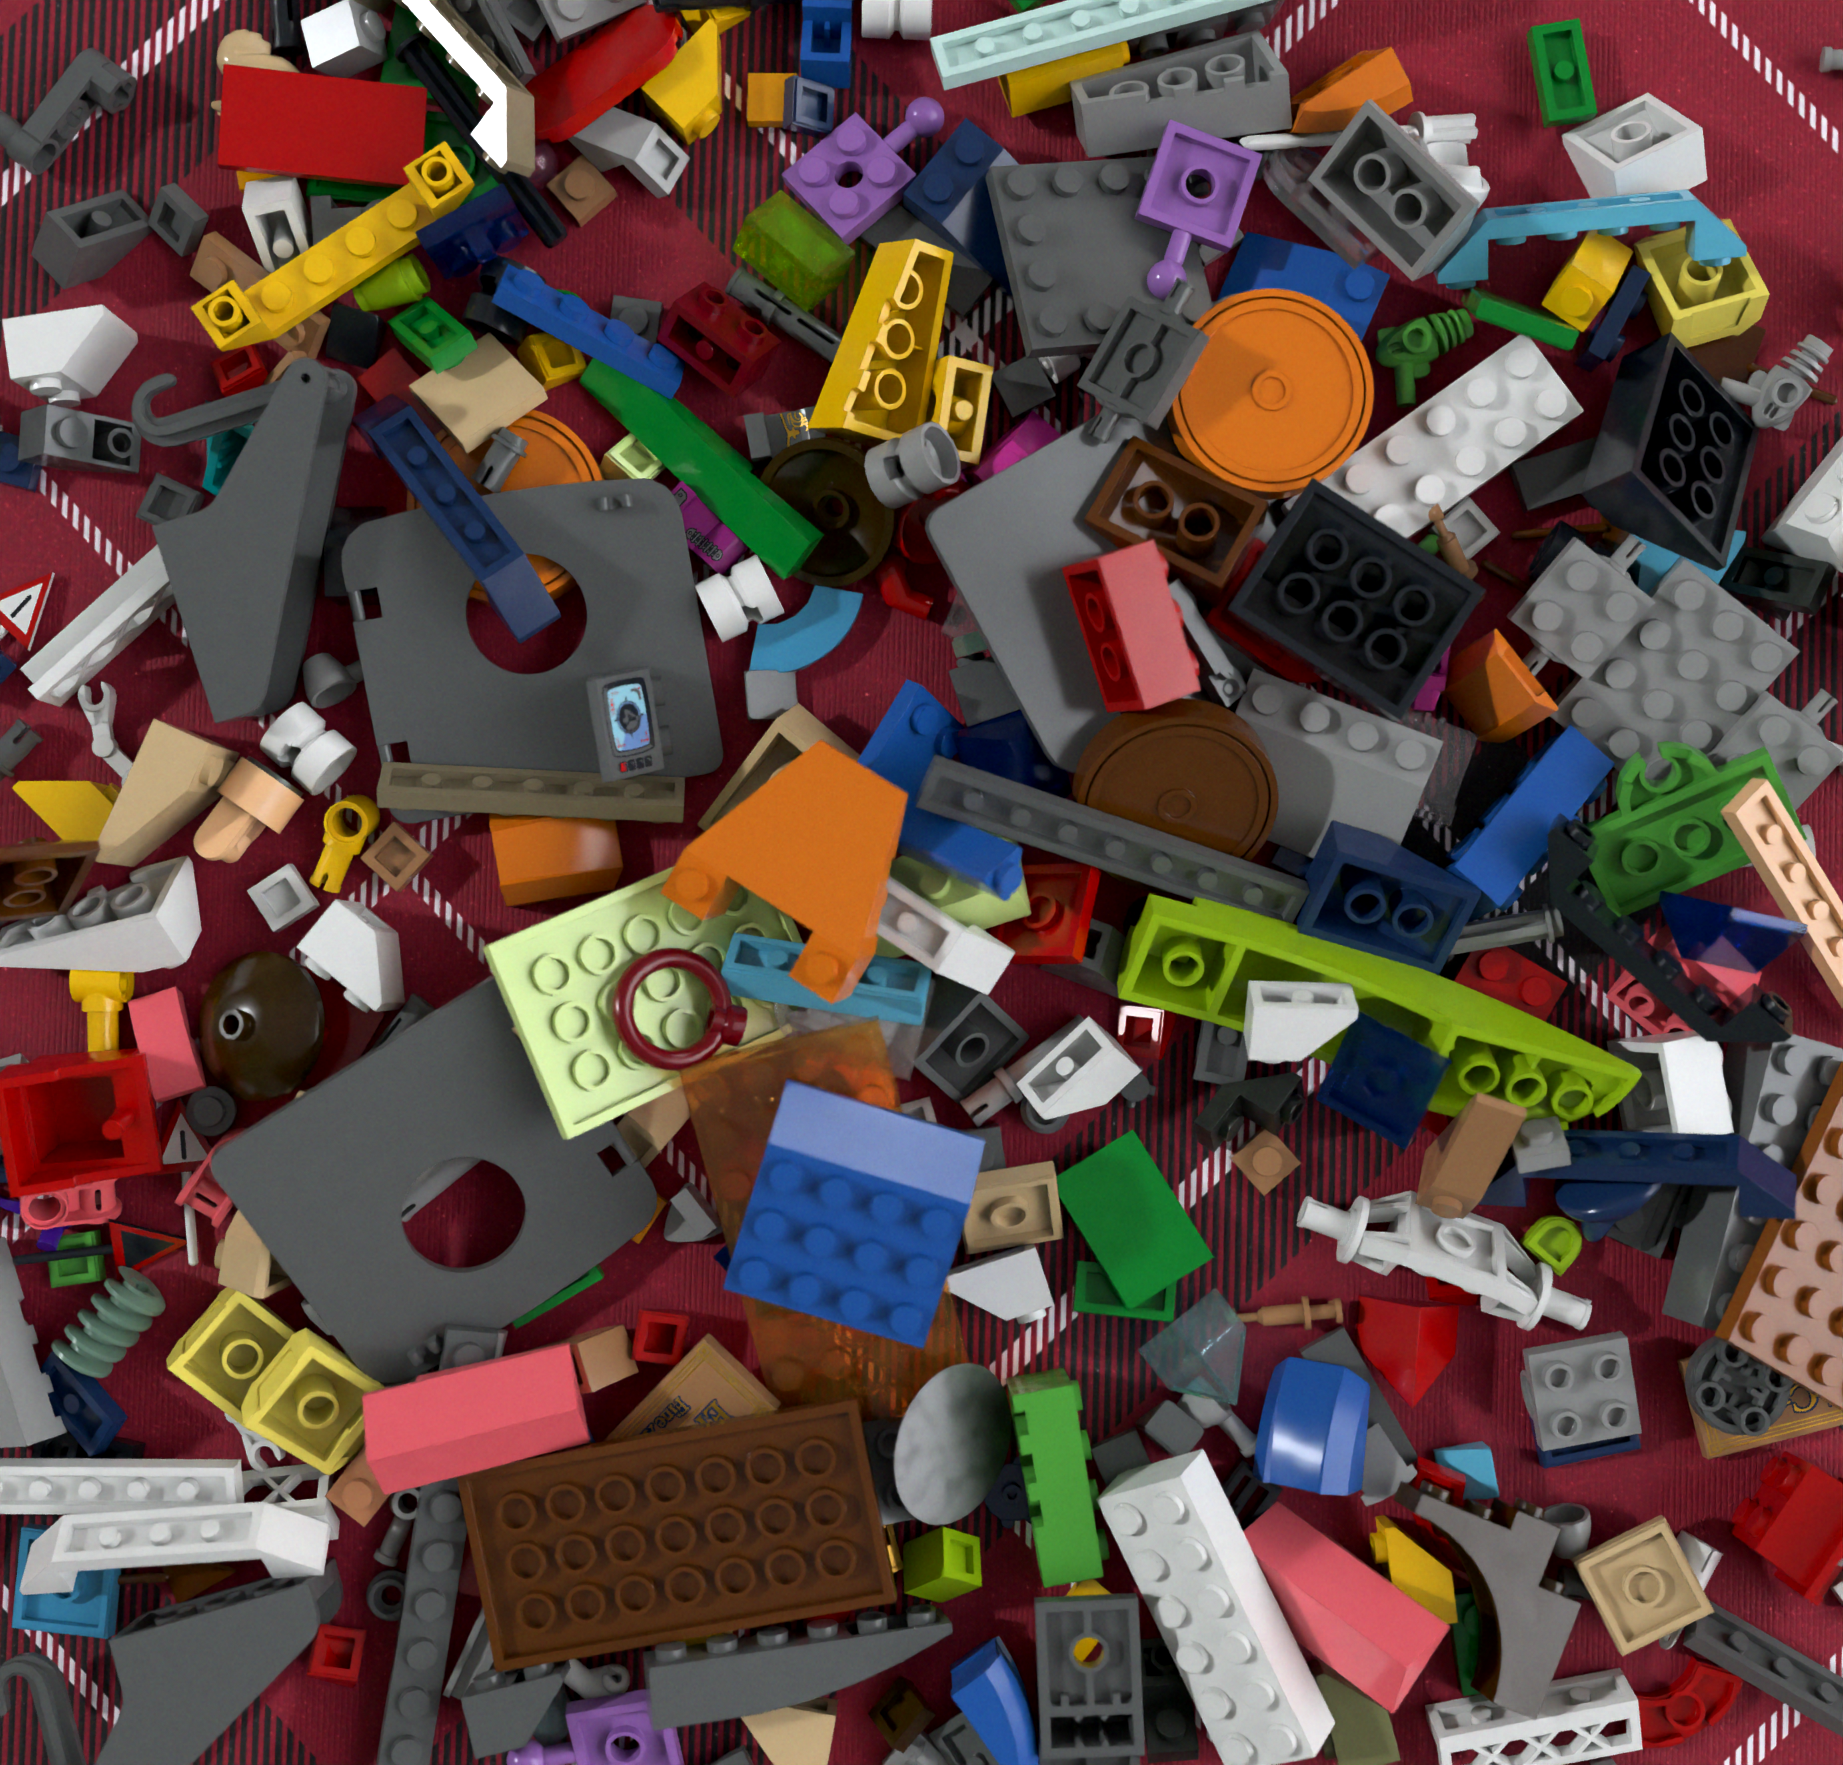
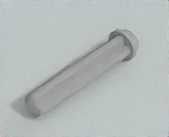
[1450,903,1564,955]

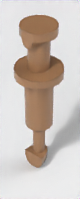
[1428,503,1485,604]
[1222,1296,1343,1330]

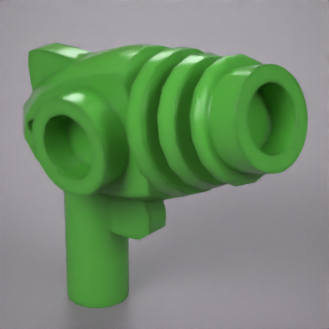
[1375,308,1474,408]

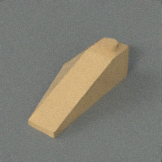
[214,1088,312,1299]

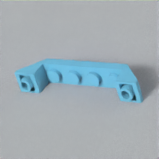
[1434,189,1747,290]

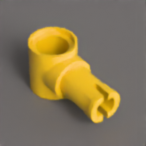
[309,794,380,893]
[69,970,135,1052]

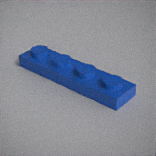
[491,264,686,400]

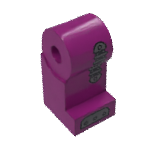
[671,481,748,575]

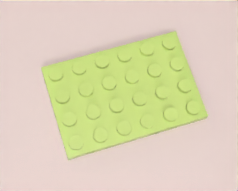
[482,866,803,1139]

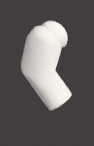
[564,1658,630,1699]

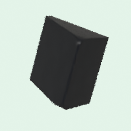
[325,303,388,370]

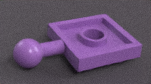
[781,97,944,247]
[1134,119,1263,300]
[507,1689,685,1765]

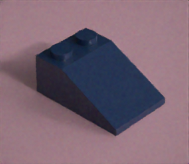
[903,118,1020,301]
[1296,820,1481,975]

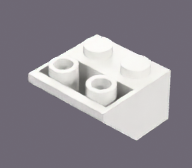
[297,899,405,1012]

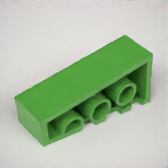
[1005,1368,1110,1588]

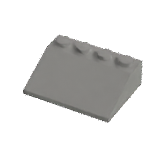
[1235,668,1444,859]

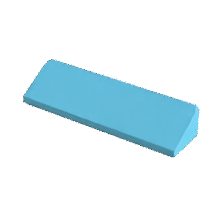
[721,933,932,1026]

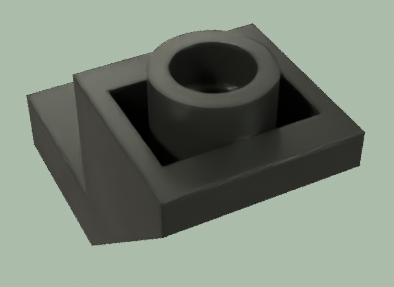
[1194,1072,1306,1152]
[1140,1638,1199,1763]

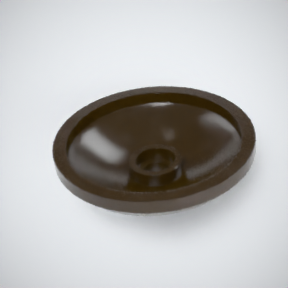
[760,437,897,587]
[198,951,325,1101]

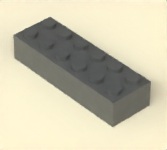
[1662,1034,1843,1331]

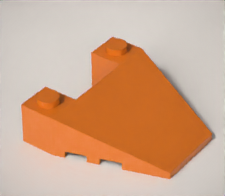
[660,740,908,1004]

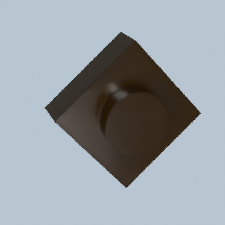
[868,1675,936,1753]

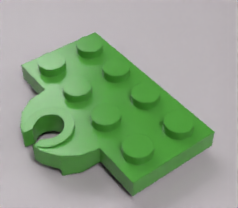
[1585,741,1807,917]

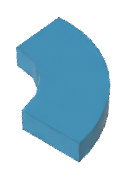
[749,585,864,673]

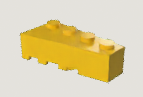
[807,239,954,447]

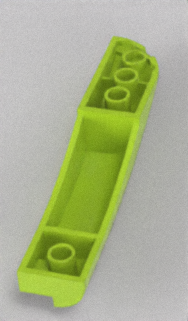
[1117,893,1642,1131]

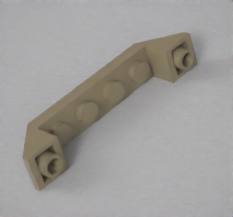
[353,0,535,177]

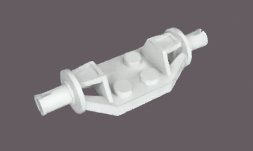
[1297,1190,1592,1331]

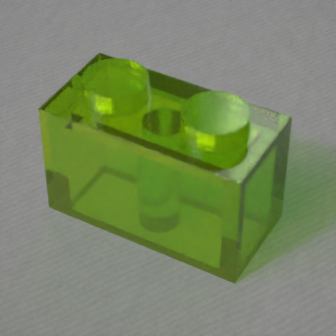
[732,190,856,312]

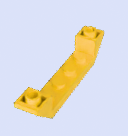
[191,141,475,352]

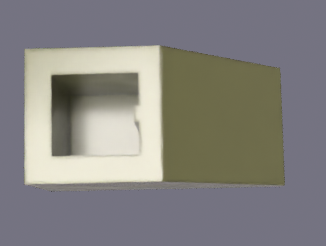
[1307,1659,1401,1765]

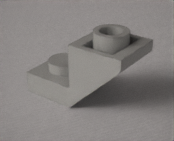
[568,107,690,199]

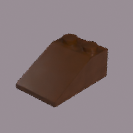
[1084,435,1269,609]
[0,837,101,921]

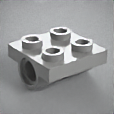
[1520,1331,1642,1451]

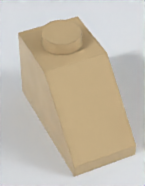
[741,1697,838,1765]

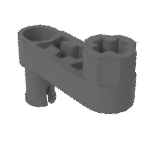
[0,47,137,175]

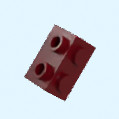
[656,281,782,399]

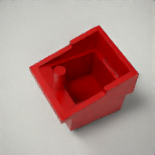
[0,1048,164,1198]
[1730,1451,1843,1606]

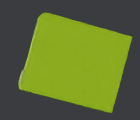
[903,1527,982,1603]

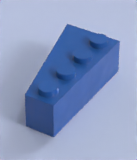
[1444,724,1615,922]

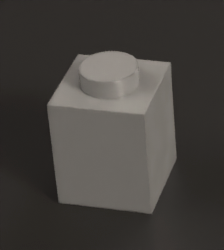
[301,0,389,78]

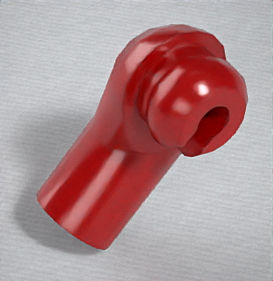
[875,554,935,621]

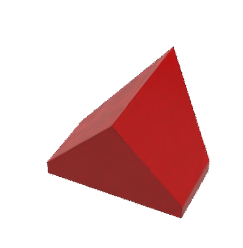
[1355,1295,1459,1409]

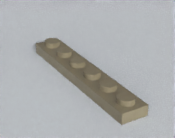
[377,762,685,824]

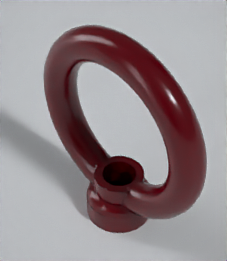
[612,948,748,1071]

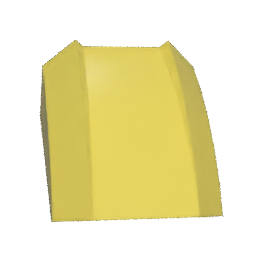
[1633,218,1770,348]
[166,1287,297,1431]
[241,1328,386,1475]

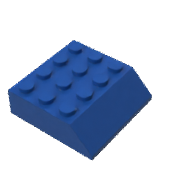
[723,1078,985,1349]

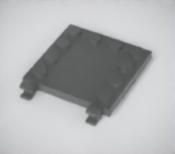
[985,157,1240,359]

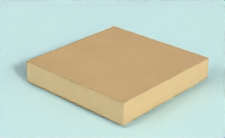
[409,332,548,453]
[962,1161,1063,1254]
[1571,1515,1714,1656]

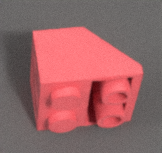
[1606,910,1762,1035]

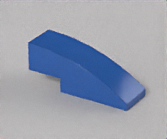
[800,0,854,89]

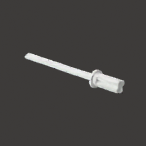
[1239,111,1478,151]

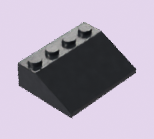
[1581,332,1760,571]
[1221,478,1486,721]

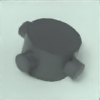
[1120,1065,1156,1108]

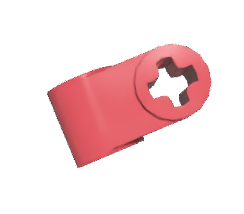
[174,1128,247,1228]
[20,1178,122,1230]

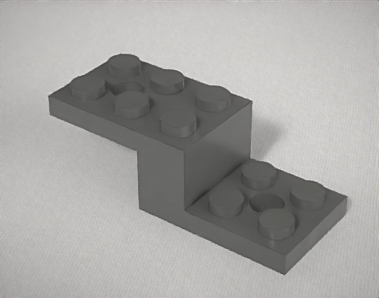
[1034,1593,1145,1765]

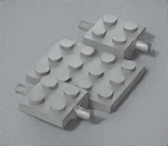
[1506,534,1843,811]

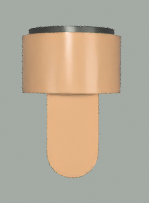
[194,756,304,863]

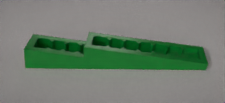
[578,358,824,580]

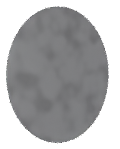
[894,1363,1011,1525]

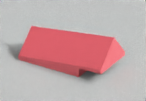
[362,1342,590,1495]
[1243,1501,1450,1713]

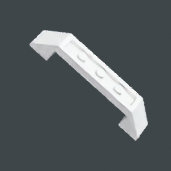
[877,876,1016,995]
[19,1502,331,1595]

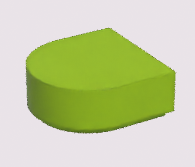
[1518,1215,1582,1277]

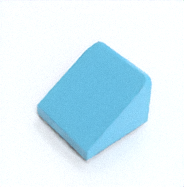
[1433,1441,1499,1500]

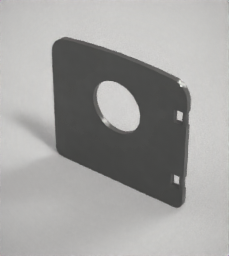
[925,414,1285,773]
[342,478,723,823]
[211,975,657,1383]

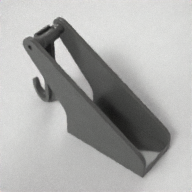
[131,357,357,723]
[0,1557,344,1765]

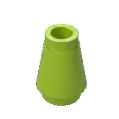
[352,254,430,313]

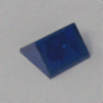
[951,710,1072,799]
[1659,891,1808,974]

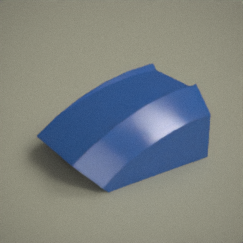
[1252,1357,1370,1495]
[950,1636,1039,1765]

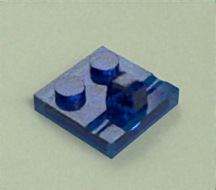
[415,183,530,280]
[1316,1011,1452,1150]

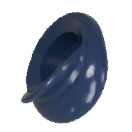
[1554,1179,1663,1243]

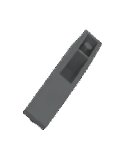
[643,1604,952,1731]

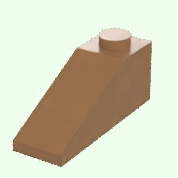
[1415,1092,1527,1219]

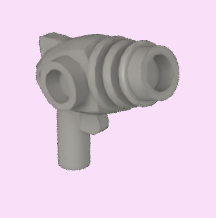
[1718,334,1833,431]

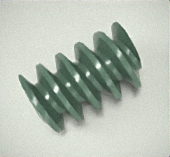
[51,1266,166,1378]

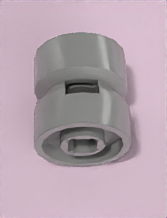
[865,421,961,509]

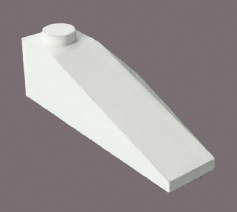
[0,855,202,972]

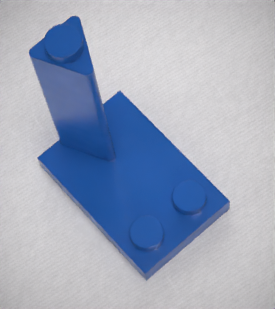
[857,679,1023,901]

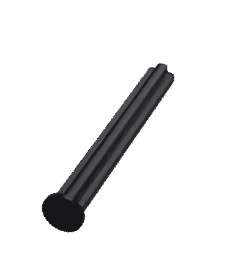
[395,32,568,249]

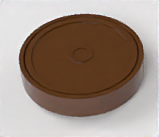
[1072,698,1279,893]

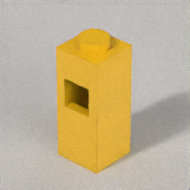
[998,40,1130,118]
[1541,229,1633,332]

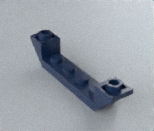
[351,394,561,644]
[1477,1129,1797,1219]

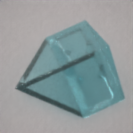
[1138,1288,1247,1406]

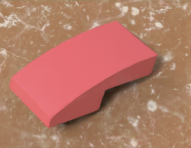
[127,986,207,1103]

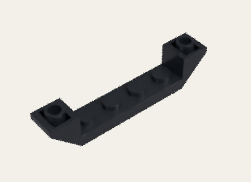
[1547,812,1793,1043]

